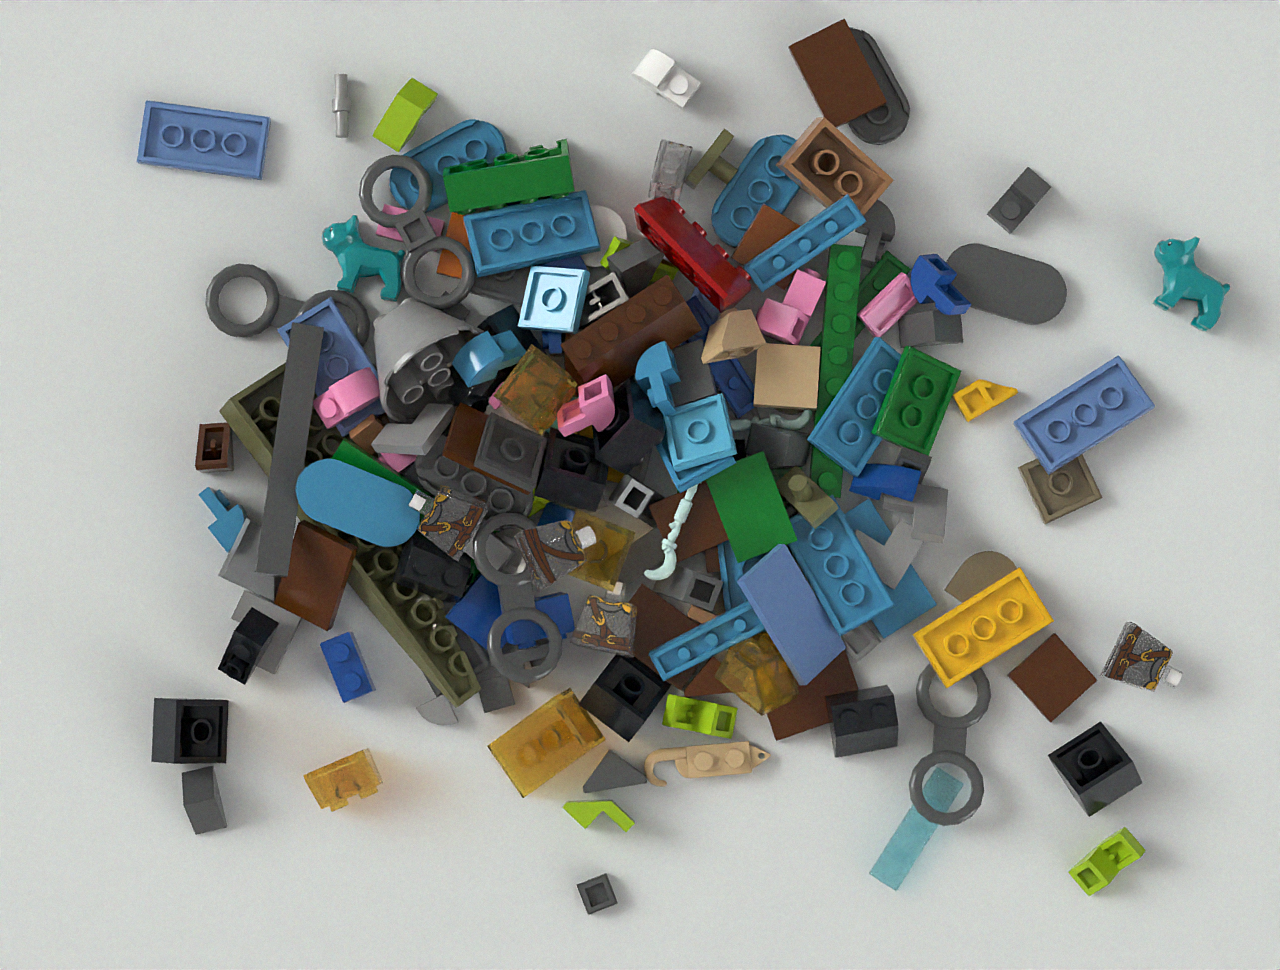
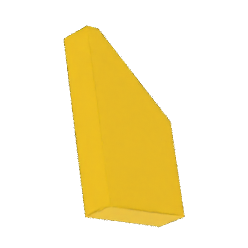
[952,379,1019,423]

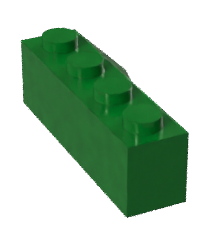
[443,139,575,215]

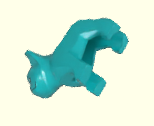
[322,215,405,302]
[1152,237,1230,331]

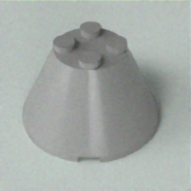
[373,297,484,423]

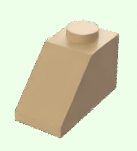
[701,308,766,364]

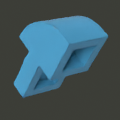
[452,330,527,387]
[635,341,681,417]
[198,487,248,553]

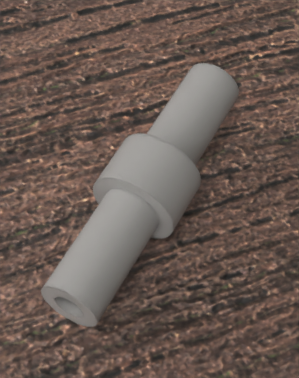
[332,74,351,138]

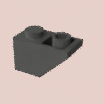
[653,561,723,612]

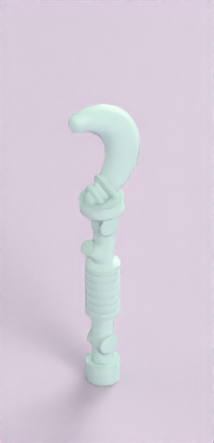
[730,410,812,433]
[644,482,702,580]

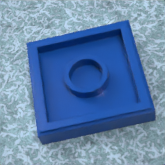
[445,573,507,650]

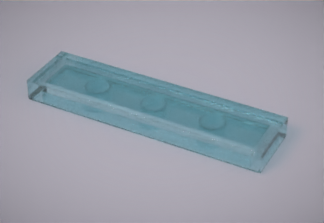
[869,766,964,891]

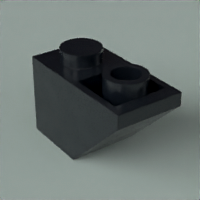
[218,607,279,685]

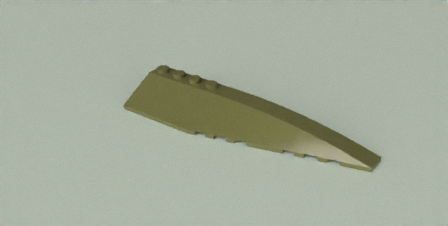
[219,362,481,708]

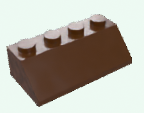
[560,274,702,388]

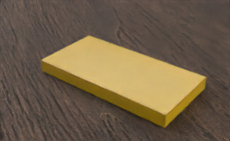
[912,567,1054,688]

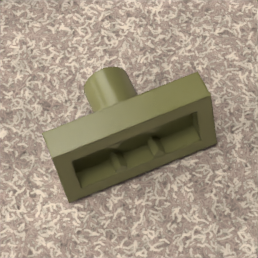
[684,128,738,189]
[776,465,839,529]

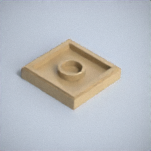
[753,343,821,411]

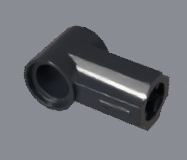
[448,367,508,413]

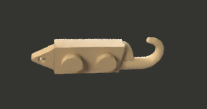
[644,741,771,787]

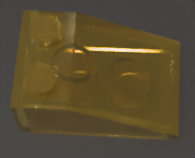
[487,688,606,798]

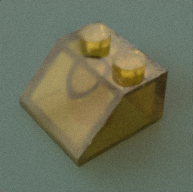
[494,344,578,435]
[554,509,636,592]
[714,632,799,716]
[303,748,383,812]

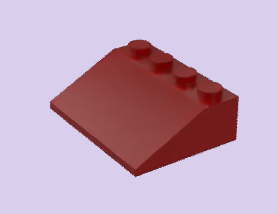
[634,196,751,313]

